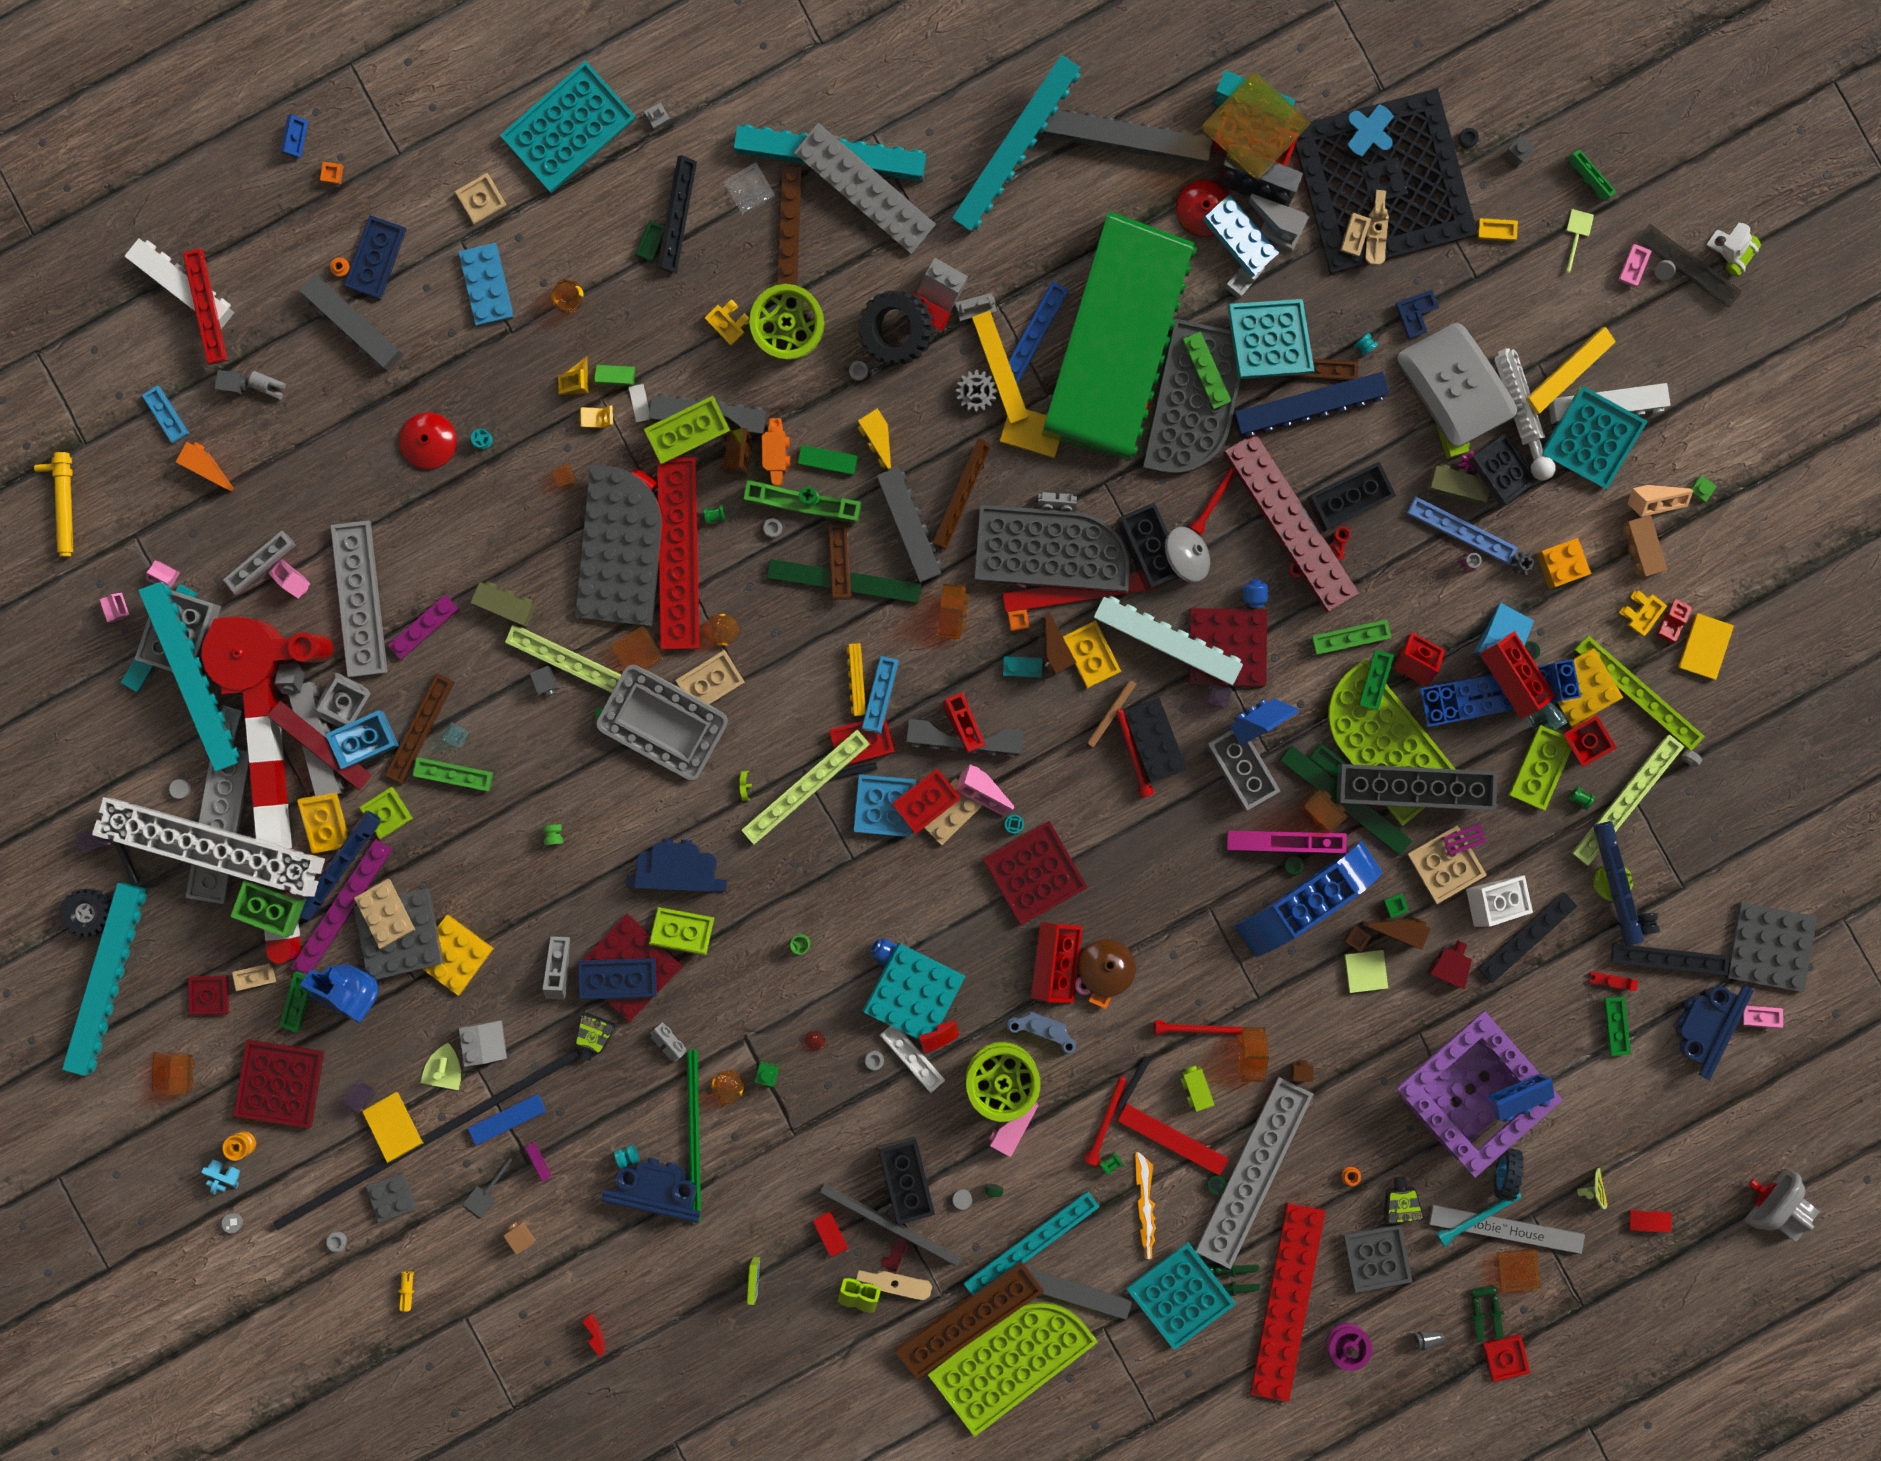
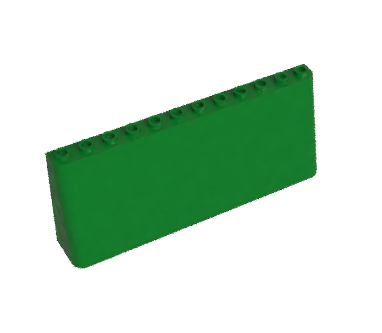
[1042,211,1197,461]

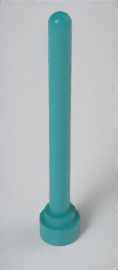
[1436,1193,1521,1247]

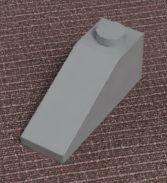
[1248,194,1306,240]
[543,937,570,1000]

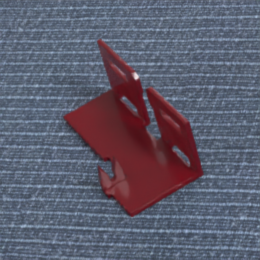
[882,1236,909,1274]

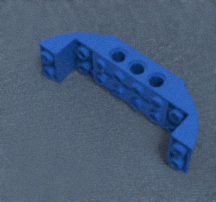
[1420,659,1581,727]
[1234,840,1383,957]

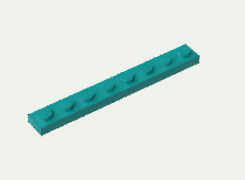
[964,1190,1099,1294]

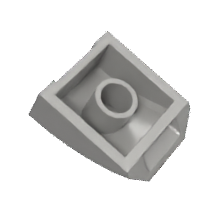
[315,673,370,727]

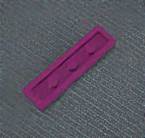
[388,594,459,660]

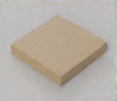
[455,173,508,226]

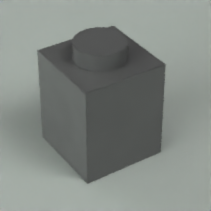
[1502,135,1535,168]
[215,370,248,396]
[275,663,305,695]
[530,666,559,697]

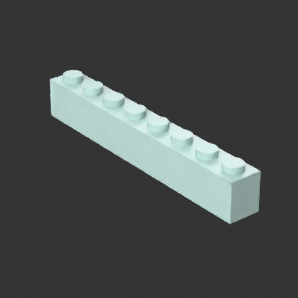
[1094,596,1243,686]

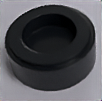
[1458,128,1479,148]

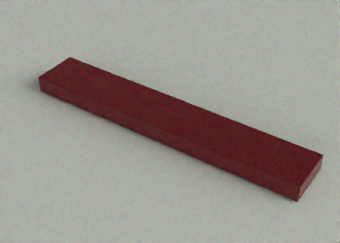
[267,701,372,790]

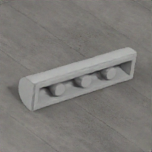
[223,531,296,595]

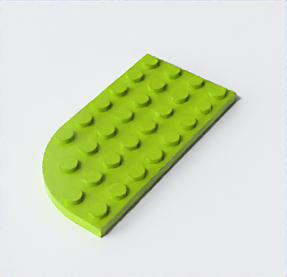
[1328,658,1455,826]
[928,1302,1098,1437]

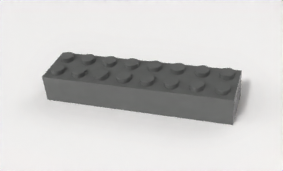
[1336,764,1498,810]

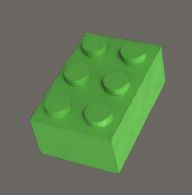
[231,879,306,937]

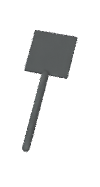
[463,1158,512,1218]

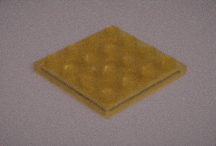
[1201,71,1311,180]

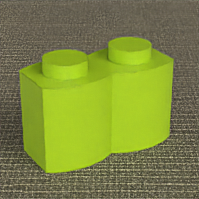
[837,1278,881,1313]

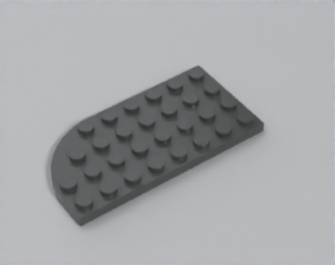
[1143,319,1241,473]
[575,464,662,626]
[975,505,1129,592]

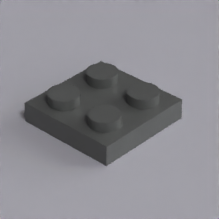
[366,1172,417,1223]

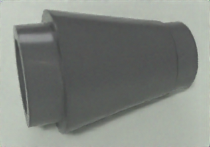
[1413,1331,1444,1351]

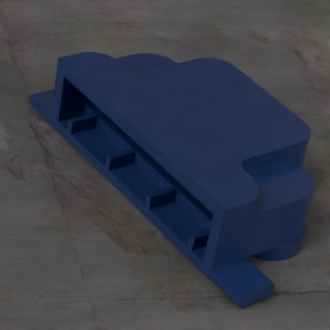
[626,839,727,891]
[1675,985,1754,1081]
[601,1158,701,1223]

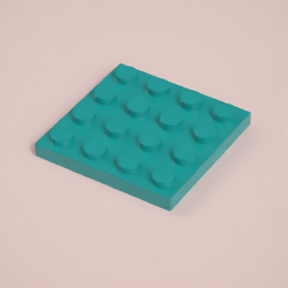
[1227,299,1314,379]
[1542,385,1648,489]
[862,942,966,1040]
[1126,1241,1236,1351]

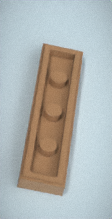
[1087,680,1136,748]

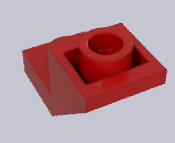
[913,292,951,331]

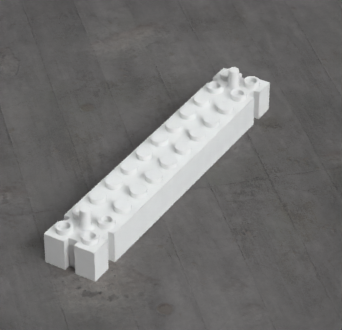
[92,797,325,897]

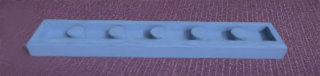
[1406,497,1518,565]

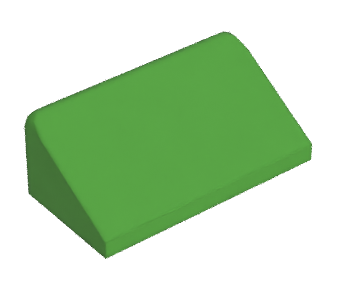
[594,365,635,386]

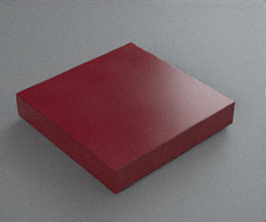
[188,975,229,1016]

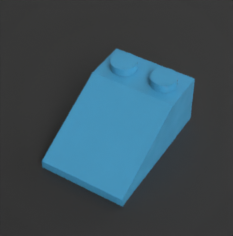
[1473,603,1534,658]
[325,710,399,769]

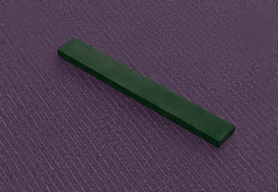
[767,559,921,603]
[1280,745,1412,856]

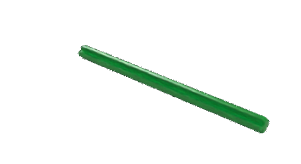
[687,1049,701,1223]

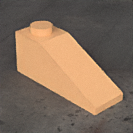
[1628,485,1693,517]

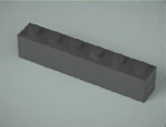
[299,274,403,371]
[877,467,943,584]

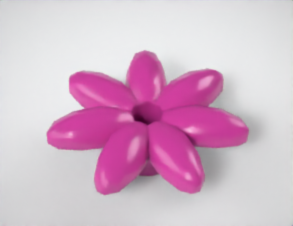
[1458,451,1475,473]

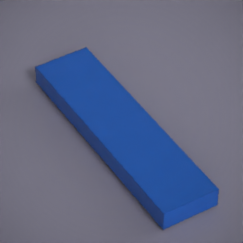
[468,1094,547,1145]

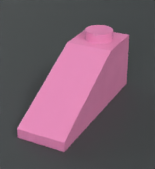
[955,765,1014,816]
[989,1103,1038,1157]

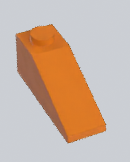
[176,442,234,491]

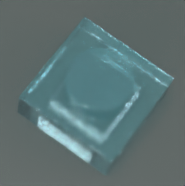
[442,722,469,748]

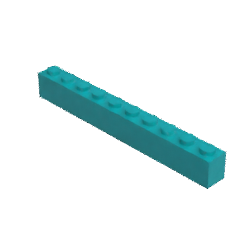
[952,54,1081,232]
[734,124,926,181]
[138,582,241,771]
[62,882,147,1076]

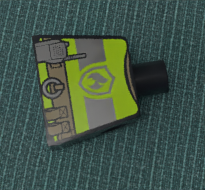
[575,1012,619,1061]
[1384,1177,1424,1224]

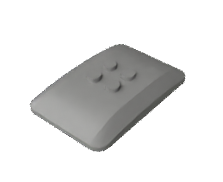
[1397,323,1517,447]
[597,665,728,780]

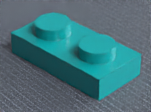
[1003,656,1042,678]

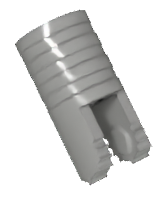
[248,371,286,400]

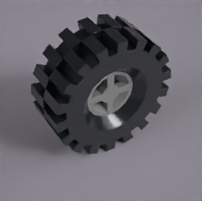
[59,888,112,937]

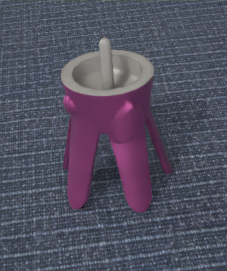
[1458,553,1482,572]

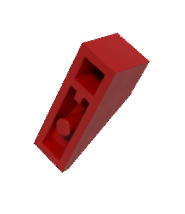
[941,692,985,753]

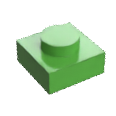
[1690,476,1717,503]

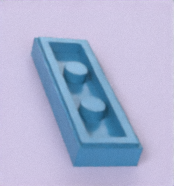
[141,385,190,444]

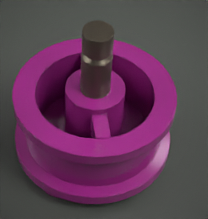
[1326,1323,1372,1371]

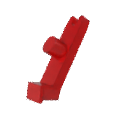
[1588,972,1639,992]

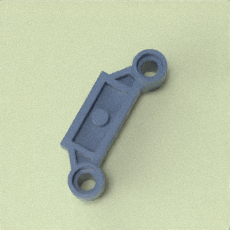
[1007,1011,1076,1054]

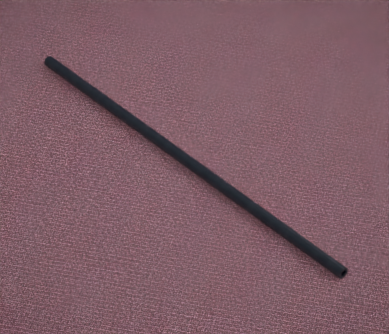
[274,1048,580,1230]

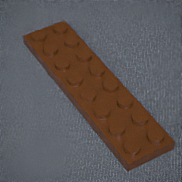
[895,1260,1044,1380]

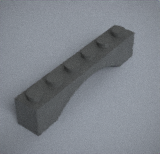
[649,393,767,436]
[907,719,1024,757]

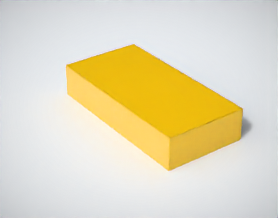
[1477,218,1518,241]

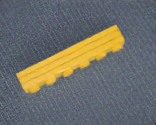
[846,643,866,716]

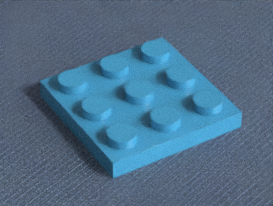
[854,774,916,837]

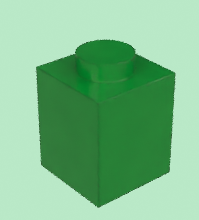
[755,1061,780,1087]

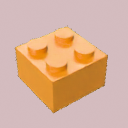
[1536,538,1591,589]

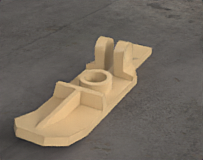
[1365,190,1389,266]
[856,1270,932,1300]

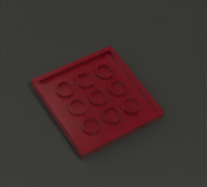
[1189,608,1267,686]
[983,821,1088,926]
[574,913,683,1022]
[234,1039,325,1128]

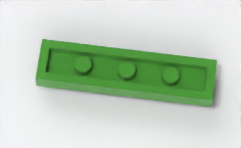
[1182,331,1231,410]
[1311,620,1391,655]
[413,757,493,791]

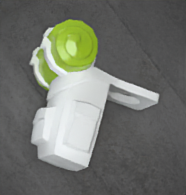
[1707,223,1761,276]

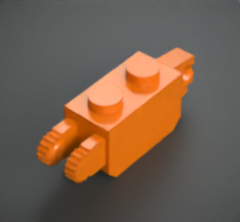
[762,418,790,487]

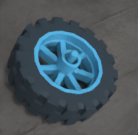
[1494,1148,1524,1202]

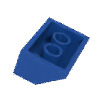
[1229,699,1299,745]
[1486,1073,1555,1122]

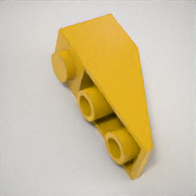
[857,408,891,471]

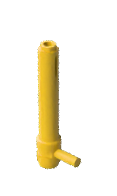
[34,452,73,557]

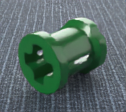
[799,487,820,507]
[704,505,726,525]
[1568,786,1595,810]
[1099,1151,1124,1176]

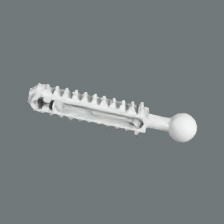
[1495,348,1555,481]

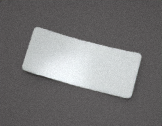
[629,384,650,422]

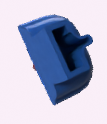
[300,964,378,1023]

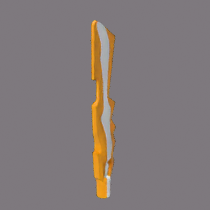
[1135,1152,1156,1259]

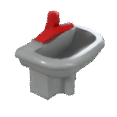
[1745,1169,1820,1242]

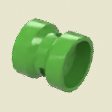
[542,824,564,845]
[790,934,811,955]

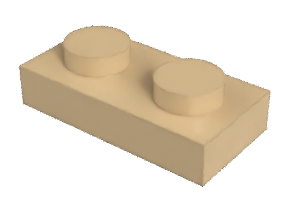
[1340,213,1371,257]
[232,963,276,991]

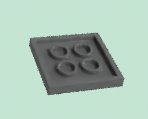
[1343,1223,1412,1293]

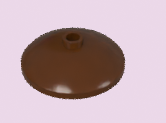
[1078,939,1136,997]

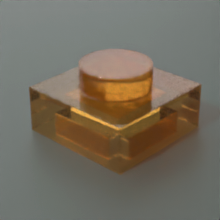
[551,463,577,489]

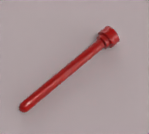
[1188,466,1235,536]
[1116,709,1154,798]
[1154,1020,1246,1036]
[1083,1076,1126,1166]

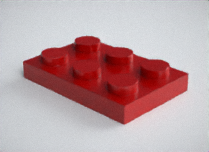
[829,717,895,765]
[892,768,961,834]

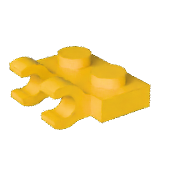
[705,299,750,346]
[1618,591,1667,637]

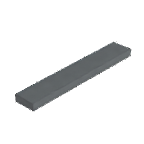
[1027,1267,1132,1320]

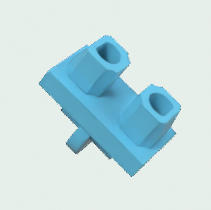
[201,1159,240,1195]

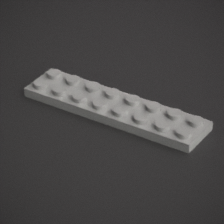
[794,123,936,254]
[331,521,388,677]
[186,750,250,904]

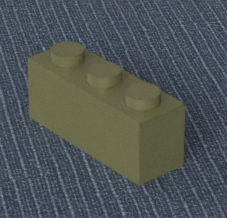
[1427,464,1490,505]
[471,581,536,627]

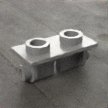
[955,293,997,321]
[1037,492,1077,512]
[650,1022,687,1062]

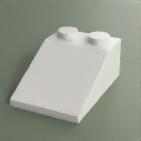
[1466,875,1533,927]

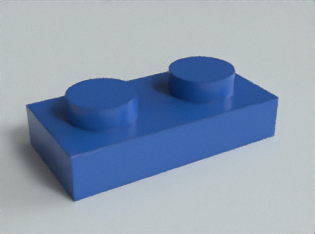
[280,114,308,158]

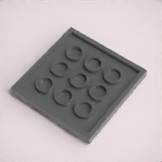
[354,888,444,980]
[1726,902,1817,992]

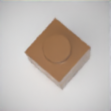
[504,1221,536,1255]

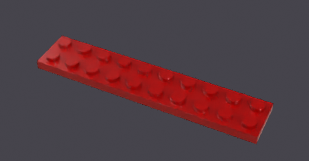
[657,457,700,650]
[1250,1202,1326,1402]

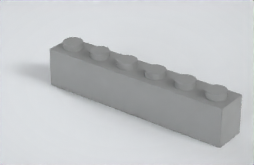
[289,682,345,796]

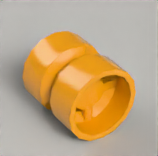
[222,1131,256,1161]

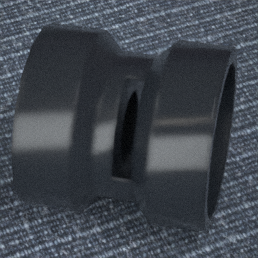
[1638,913,1660,934]

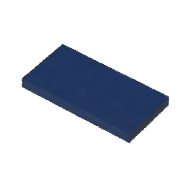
[344,215,407,300]
[578,958,657,1000]

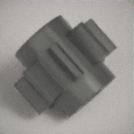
[1510,552,1536,575]

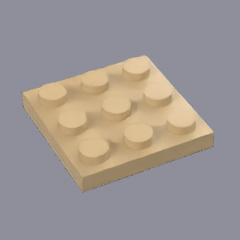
[1407,825,1486,904]

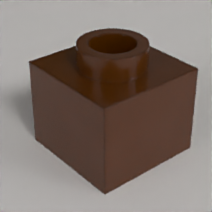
[1290,1060,1313,1082]

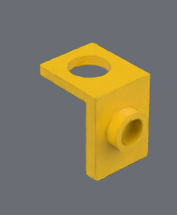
[580,406,613,428]

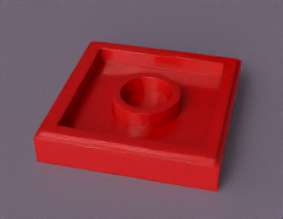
[1482,1334,1530,1382]

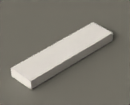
[880,1026,945,1093]

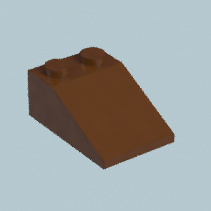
[721,428,752,476]
[1044,612,1077,676]
[1361,917,1431,950]

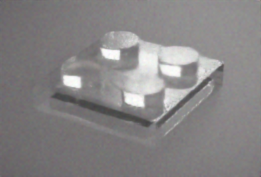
[723,162,775,216]

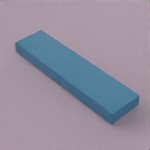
[862,656,899,734]

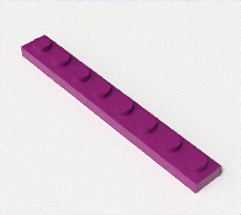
[291,839,393,974]

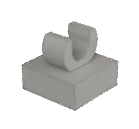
[644,102,671,130]

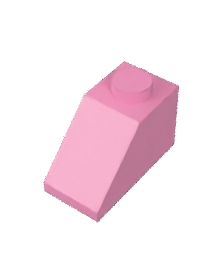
[268,559,310,599]

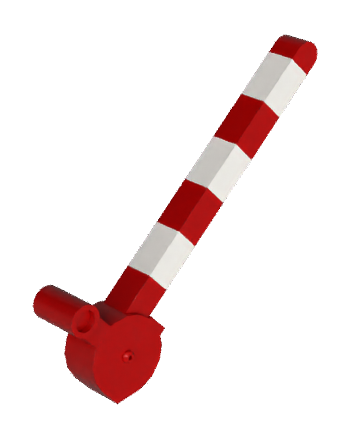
[201,617,334,964]

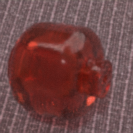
[804,1030,826,1051]

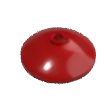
[1176,180,1229,237]
[399,412,457,470]

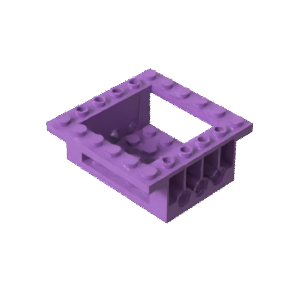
[1396,1011,1563,1178]

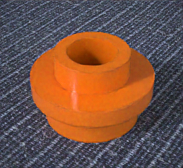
[330,257,350,277]
[1341,1167,1361,1186]

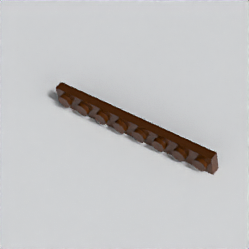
[777,166,802,319]

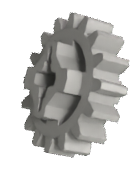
[956,370,997,413]

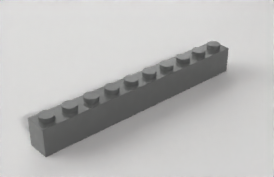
[1023,104,1212,166]

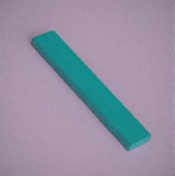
[120,584,198,692]

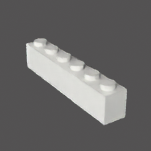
[125,238,235,329]
[1549,383,1671,424]

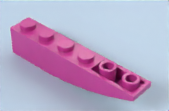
[1227,831,1347,853]

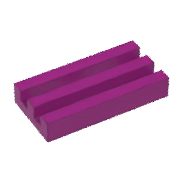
[1442,824,1486,855]
[525,1141,552,1182]

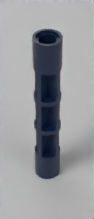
[300,810,382,921]
[1593,821,1644,945]

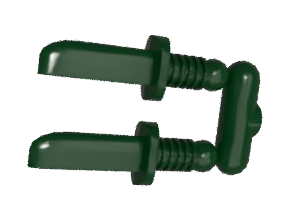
[1208,1263,1260,1296]
[1470,1286,1504,1343]

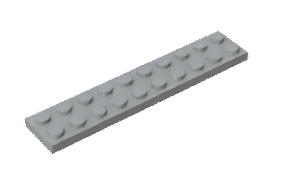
[1195,1077,1314,1269]

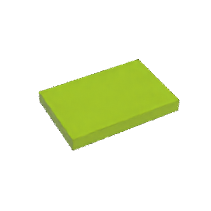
[649,907,714,956]

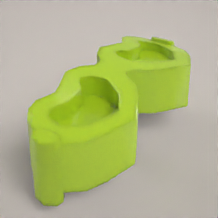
[740,771,752,801]

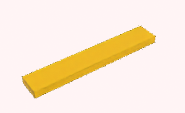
[972,311,1029,424]
[1526,327,1616,414]

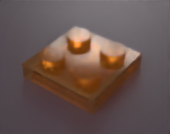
[611,625,664,670]
[1496,1248,1541,1293]

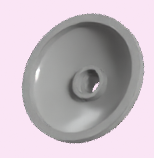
[1165,527,1210,582]

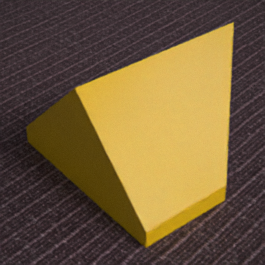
[558,356,589,395]

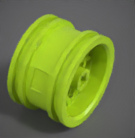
[749,284,824,360]
[966,1042,1040,1122]

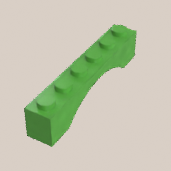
[744,480,861,524]

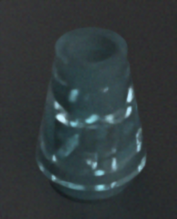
[1541,703,1568,731]

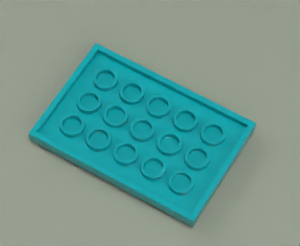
[500,60,637,193]

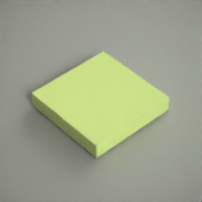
[1344,950,1388,993]

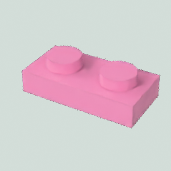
[1618,244,1651,288]
[1741,1006,1783,1029]

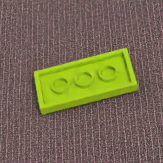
[644,396,730,464]
[1508,725,1572,811]

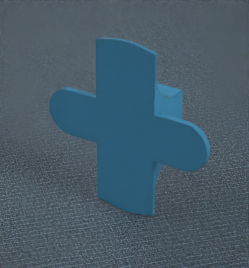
[1347,104,1394,156]

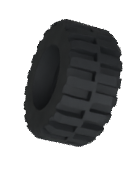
[858,290,934,365]

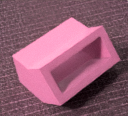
[146,560,180,587]
[99,593,129,623]

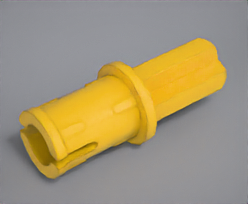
[398,1271,414,1312]

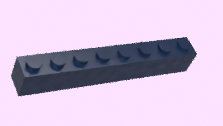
[1233,372,1389,438]

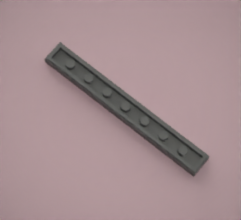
[820,1183,960,1266]

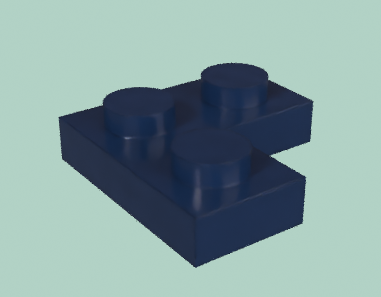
[1395,290,1439,339]

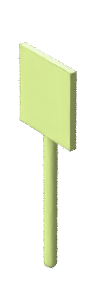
[1566,209,1594,273]

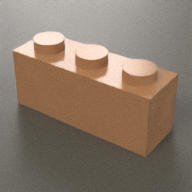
[1622,515,1668,578]

